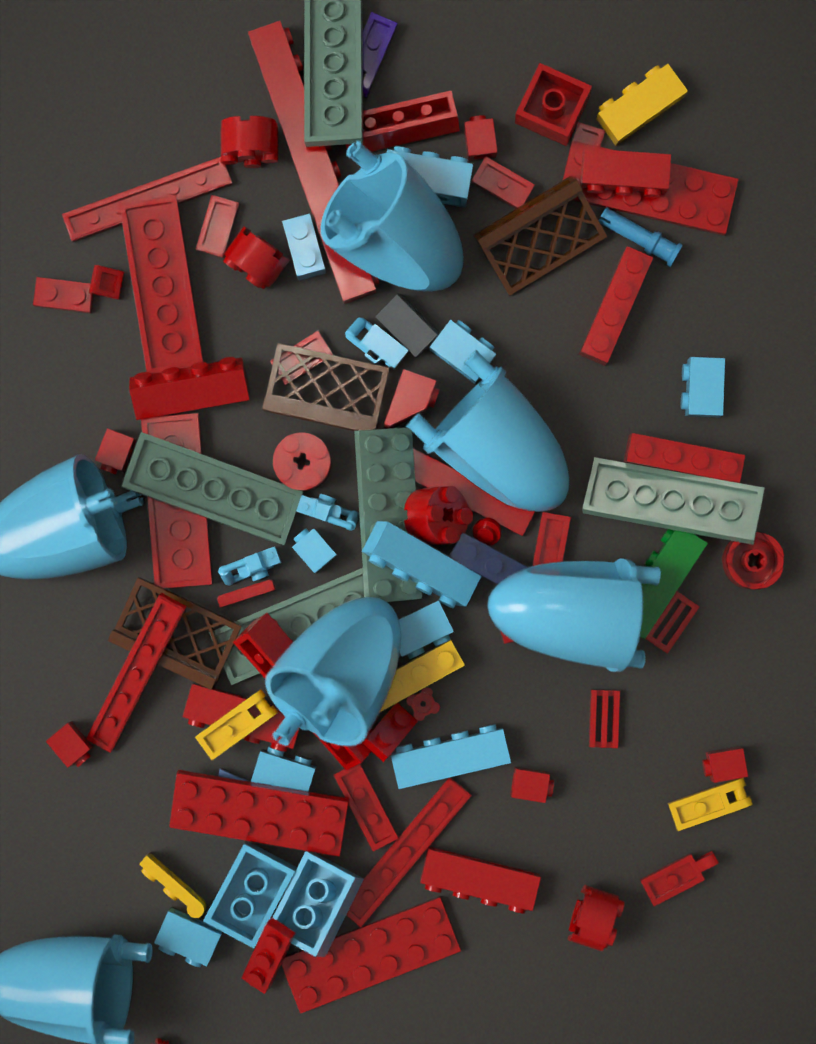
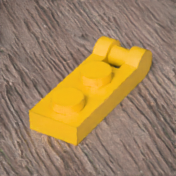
[195,689,278,760]
[668,778,753,831]
[139,852,207,918]

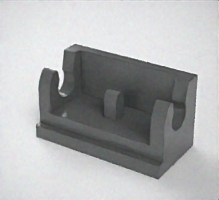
[375,294,440,357]

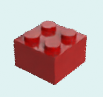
[515,63,592,146]

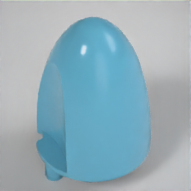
[321,141,464,292]
[406,350,569,512]
[0,454,144,579]
[488,558,661,672]
[265,597,401,746]
[0,935,152,1044]

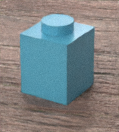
[292,528,337,573]

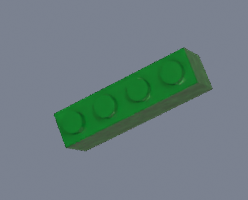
[639,529,708,639]

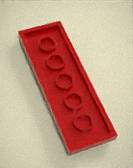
[562,140,738,236]
[119,195,204,374]
[141,413,213,588]
[169,770,349,857]
[281,896,461,1014]

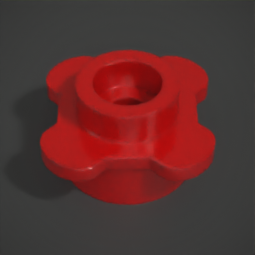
[406,687,440,721]

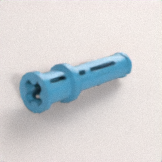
[598,207,683,267]

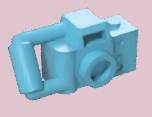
[345,317,409,370]
[296,493,360,531]
[218,546,282,586]

